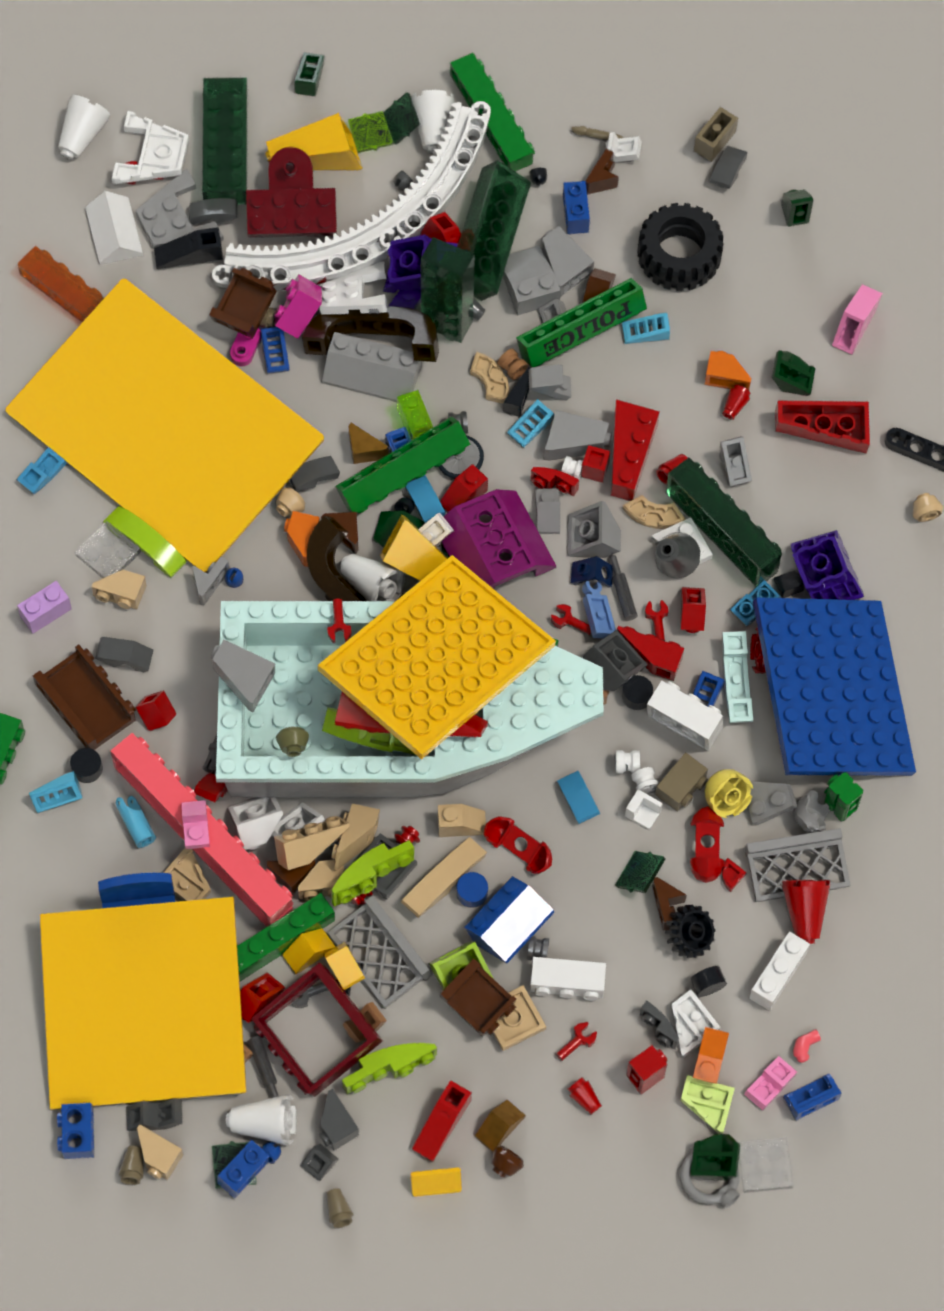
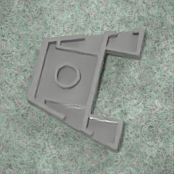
[136,169,224,248]

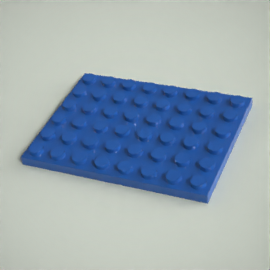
[753,597,916,776]

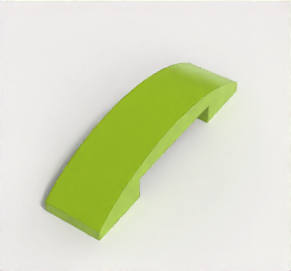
[103,506,187,578]

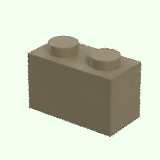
[694,107,738,162]
[655,752,708,812]

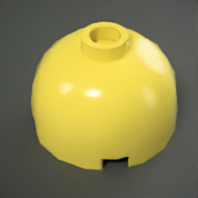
[704,769,753,818]

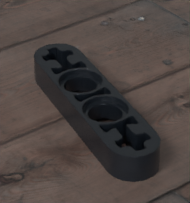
[885,428,944,471]

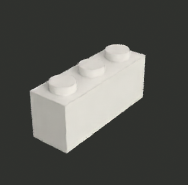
[749,931,810,1011]
[530,957,606,1001]

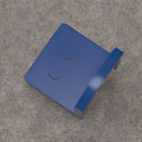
[98,873,175,908]

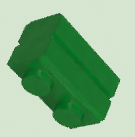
[824,773,864,822]

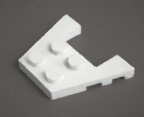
[112,111,189,184]
[319,261,387,315]

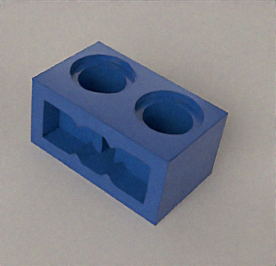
[563,181,590,234]
[57,1103,94,1159]
[217,1140,270,1199]

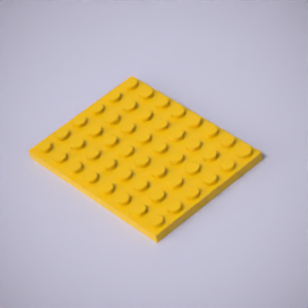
[318,555,556,760]

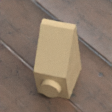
[438,804,486,837]
[137,1125,183,1180]

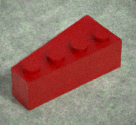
[611,399,660,501]
[775,401,870,454]

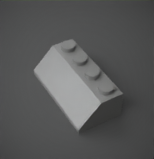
[322,332,421,405]

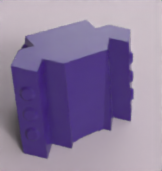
[383,235,458,293]
[791,530,864,600]

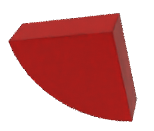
[722,858,746,892]

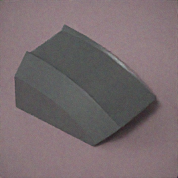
[583,630,648,691]

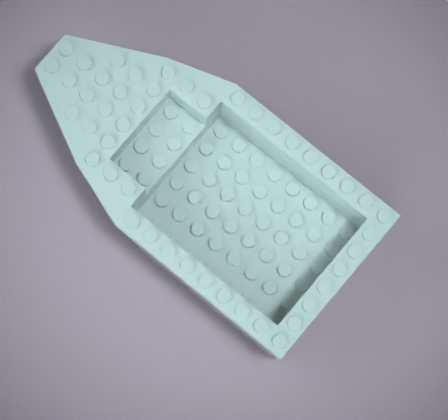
[216,601,604,797]

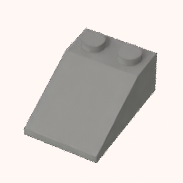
[497,246,561,315]

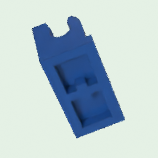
[783,1073,842,1121]

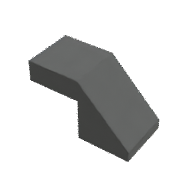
[95,637,154,673]
[127,1098,182,1131]

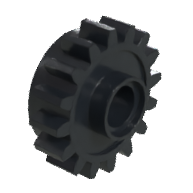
[665,905,716,958]

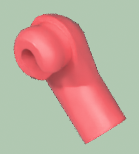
[793,1029,821,1063]

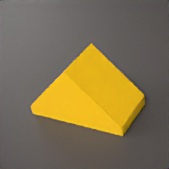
[282,928,336,975]
[324,942,365,990]

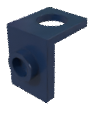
[571,556,613,587]

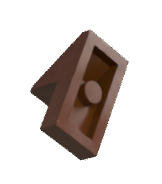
[585,149,619,195]
[652,877,687,931]

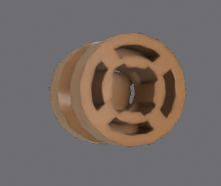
[497,348,529,380]

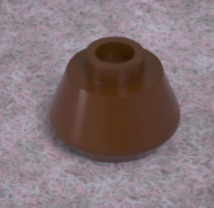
[491,1145,524,1178]

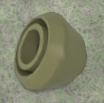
[276,727,309,757]

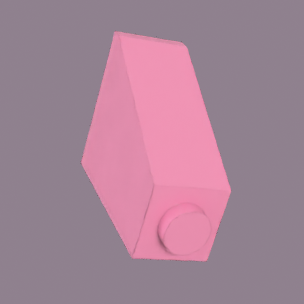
[832,284,882,355]

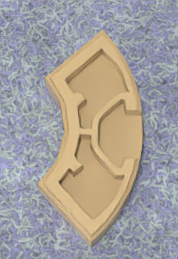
[470,352,509,404]
[622,495,686,529]

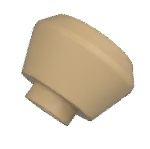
[276,487,305,517]
[913,493,943,522]

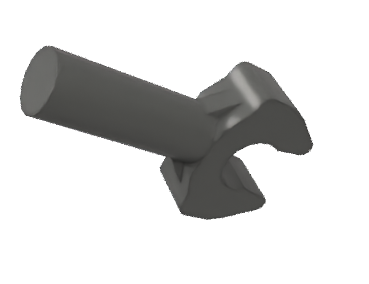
[292,982,328,1008]

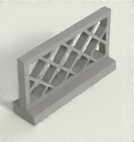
[744,828,851,902]
[328,895,433,1008]

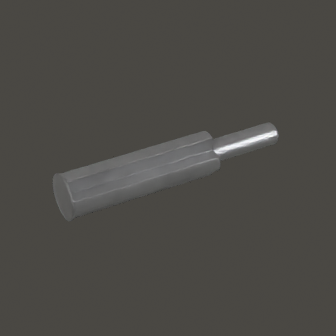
[610,555,638,621]
[247,1036,279,1098]

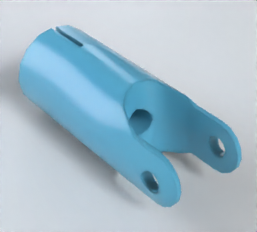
[115,796,156,848]

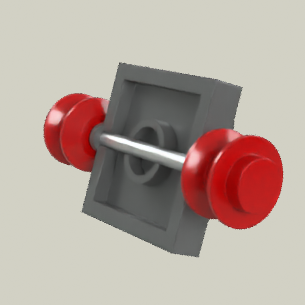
[351,826,420,906]

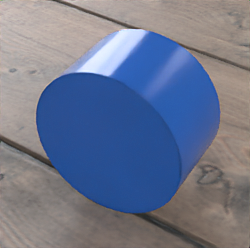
[457,872,488,908]

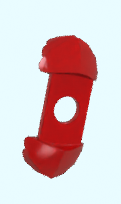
[690,806,724,883]
[484,816,553,874]

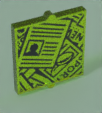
[348,111,393,153]

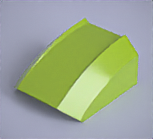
[429,941,494,990]

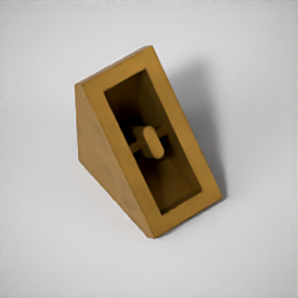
[348,423,388,464]
[475,1100,526,1152]

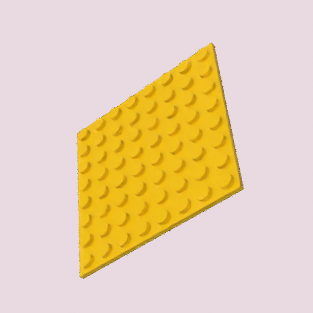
[40,897,247,1110]

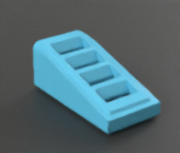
[622,313,670,344]
[507,399,555,447]
[29,771,83,813]

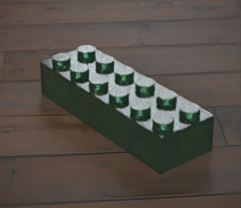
[202,78,248,205]
[449,160,531,301]
[421,237,475,343]
[666,457,782,587]

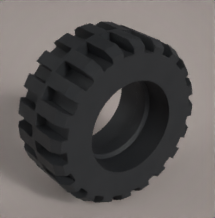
[637,203,724,291]

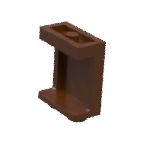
[209,268,277,339]
[440,958,517,1037]

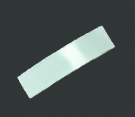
[722,631,753,723]

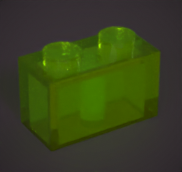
[397,390,433,440]

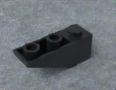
[154,227,223,269]

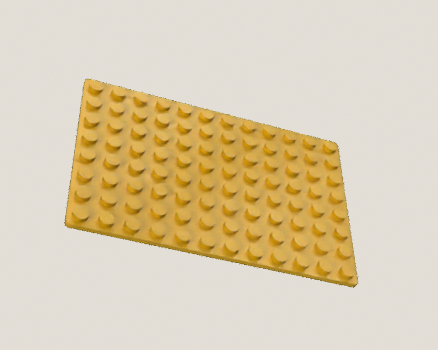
[5,278,324,573]

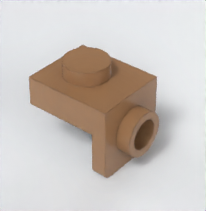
[343,1002,387,1043]

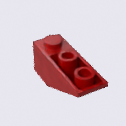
[420,212,477,283]
[617,626,684,681]
[412,1080,472,1162]

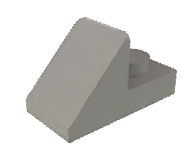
[529,365,571,401]
[719,436,752,486]
[536,489,560,534]
[192,557,229,606]

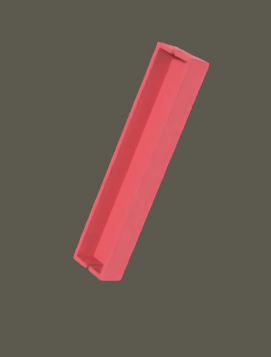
[110,733,293,927]

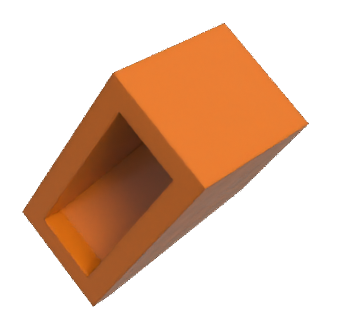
[704,351,751,390]
[284,511,320,567]
[693,1027,729,1084]

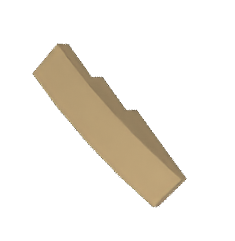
[401,837,487,918]

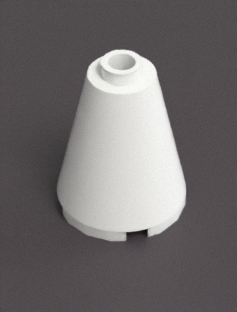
[411,90,454,154]
[58,95,110,159]
[340,554,405,601]
[226,1095,296,1145]

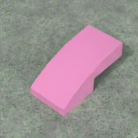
[744,1056,797,1111]

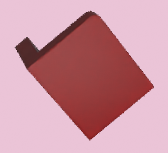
[581,445,610,483]
[136,690,176,731]

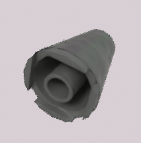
[655,532,700,578]

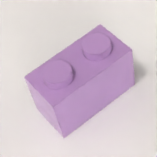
[17,581,72,634]

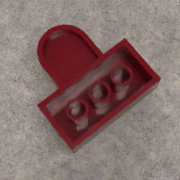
[246,147,337,238]

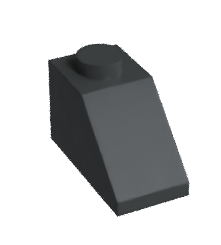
[319,1088,359,1151]

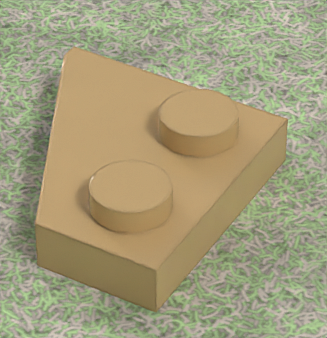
[163,848,211,901]

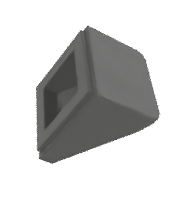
[301,1144,338,1181]

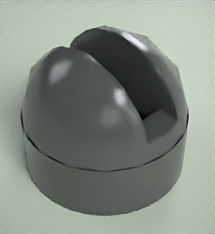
[394,170,413,190]

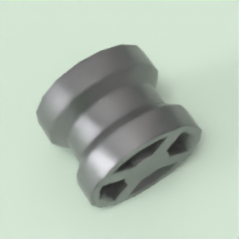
[448,411,468,434]
[527,936,550,960]

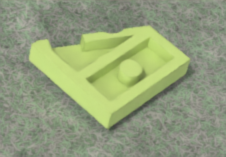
[680,1075,735,1134]

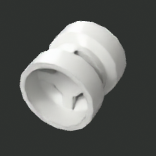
[615,750,640,774]

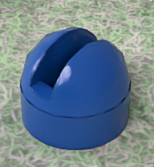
[225,567,244,588]
[262,1142,281,1164]

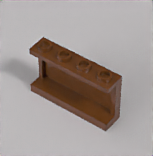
[32,644,136,750]

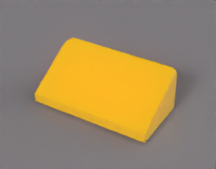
[411,1167,462,1197]

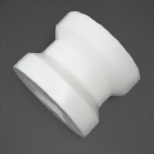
[561,456,583,480]
[631,767,659,794]

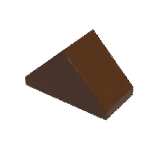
[582,268,616,303]
[321,512,359,554]
[267,859,316,895]

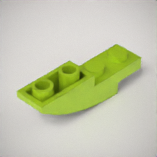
[322,707,416,755]
[332,840,414,907]
[342,1043,437,1094]

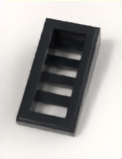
[503,367,531,417]

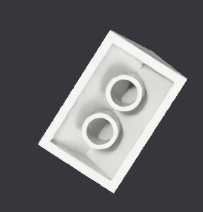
[85,191,143,265]

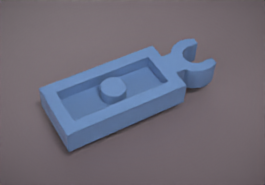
[582,581,616,639]

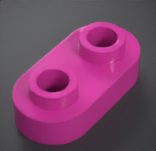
[230,328,261,367]

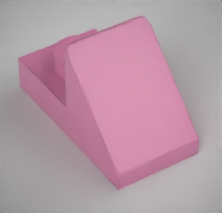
[182,800,210,849]

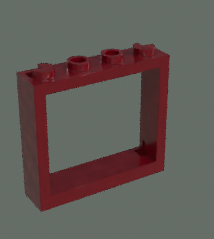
[251,962,383,1097]

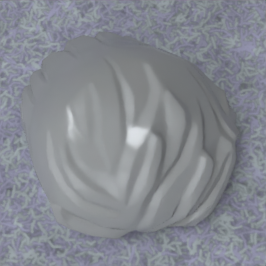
[793,790,829,833]

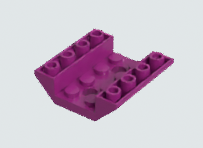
[441,489,557,589]

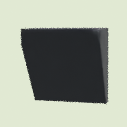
[774,570,805,598]

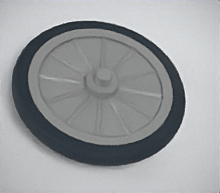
[438,435,484,479]

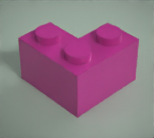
[274,274,322,339]

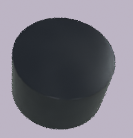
[622,675,653,710]
[70,748,103,783]
[691,966,727,997]

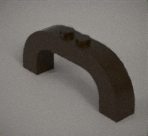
[302,306,439,362]
[307,516,405,601]

